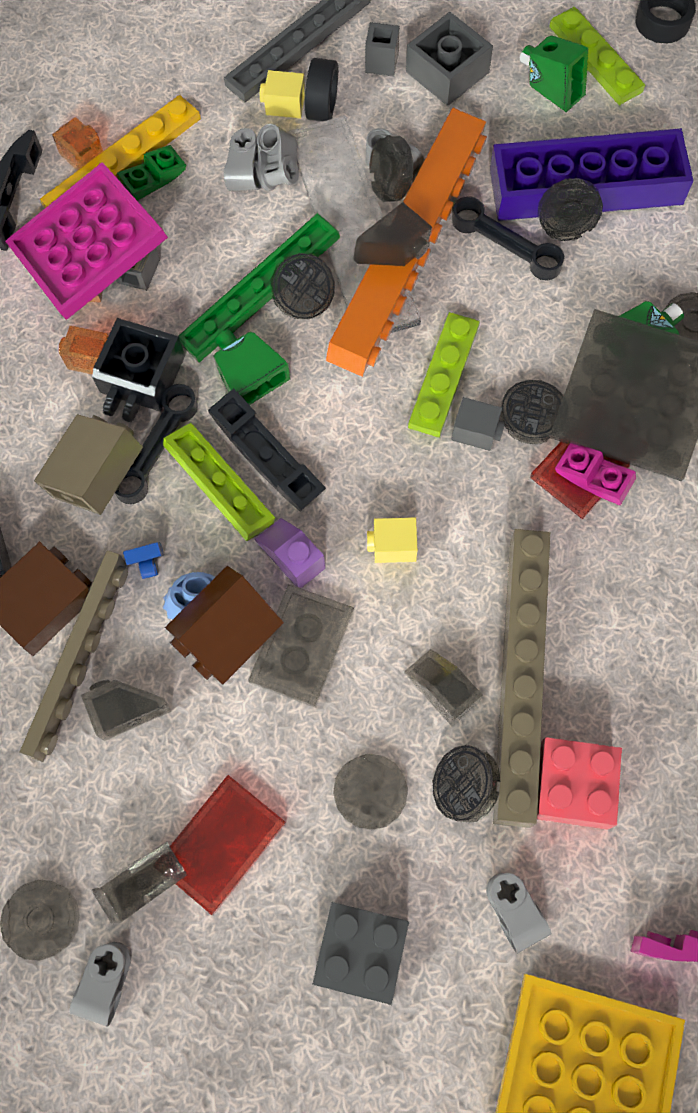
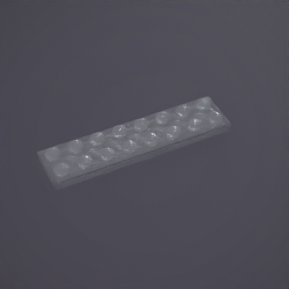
[288,116,421,333]

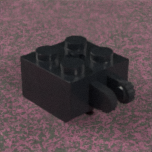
[92,318,185,423]

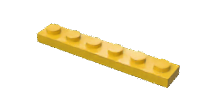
[40,95,201,208]

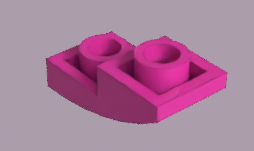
[555,441,636,506]
[630,930,698,962]

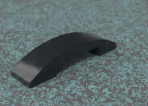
[0,130,43,251]
[208,388,326,512]

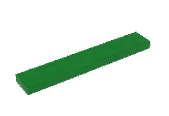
[178,213,340,363]

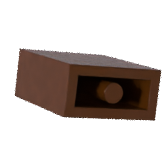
[0,541,92,656]
[164,566,284,685]

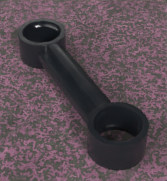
[452,196,564,280]
[115,384,198,504]

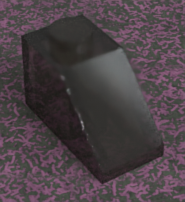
[353,202,432,266]
[404,649,483,727]
[81,680,172,741]
[91,842,187,923]

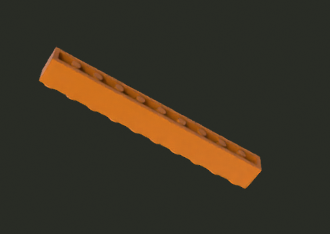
[326,107,487,377]

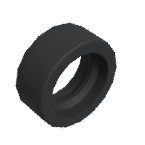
[635,0,696,44]
[305,58,338,123]

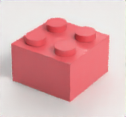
[537,737,622,830]

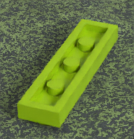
[549,6,645,105]
[408,312,480,438]
[163,423,275,541]

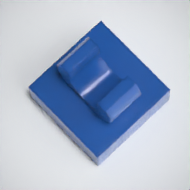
[123,542,164,579]

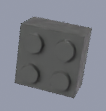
[406,12,493,106]
[312,902,409,1005]

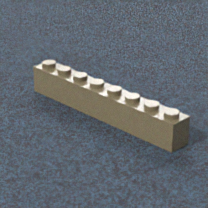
[493,529,551,828]

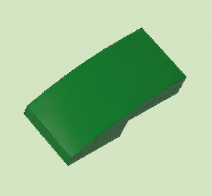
[117,145,186,201]

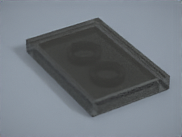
[248,584,354,708]

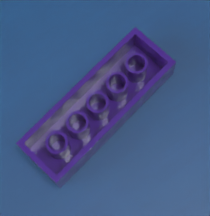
[490,128,694,221]

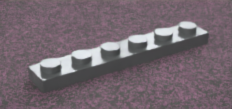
[224,0,371,103]

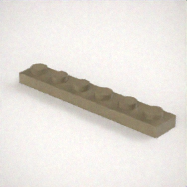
[19,550,128,762]

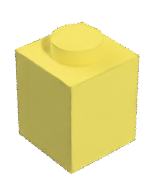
[259,70,305,118]
[367,517,418,563]

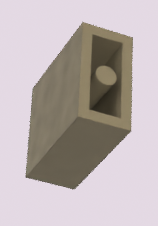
[34,414,143,515]

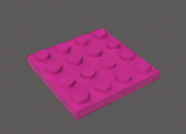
[5,162,168,320]

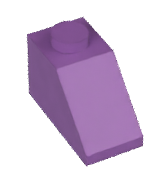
[255,518,326,590]

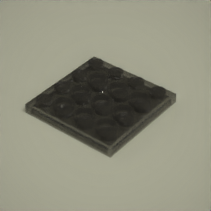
[549,309,698,481]

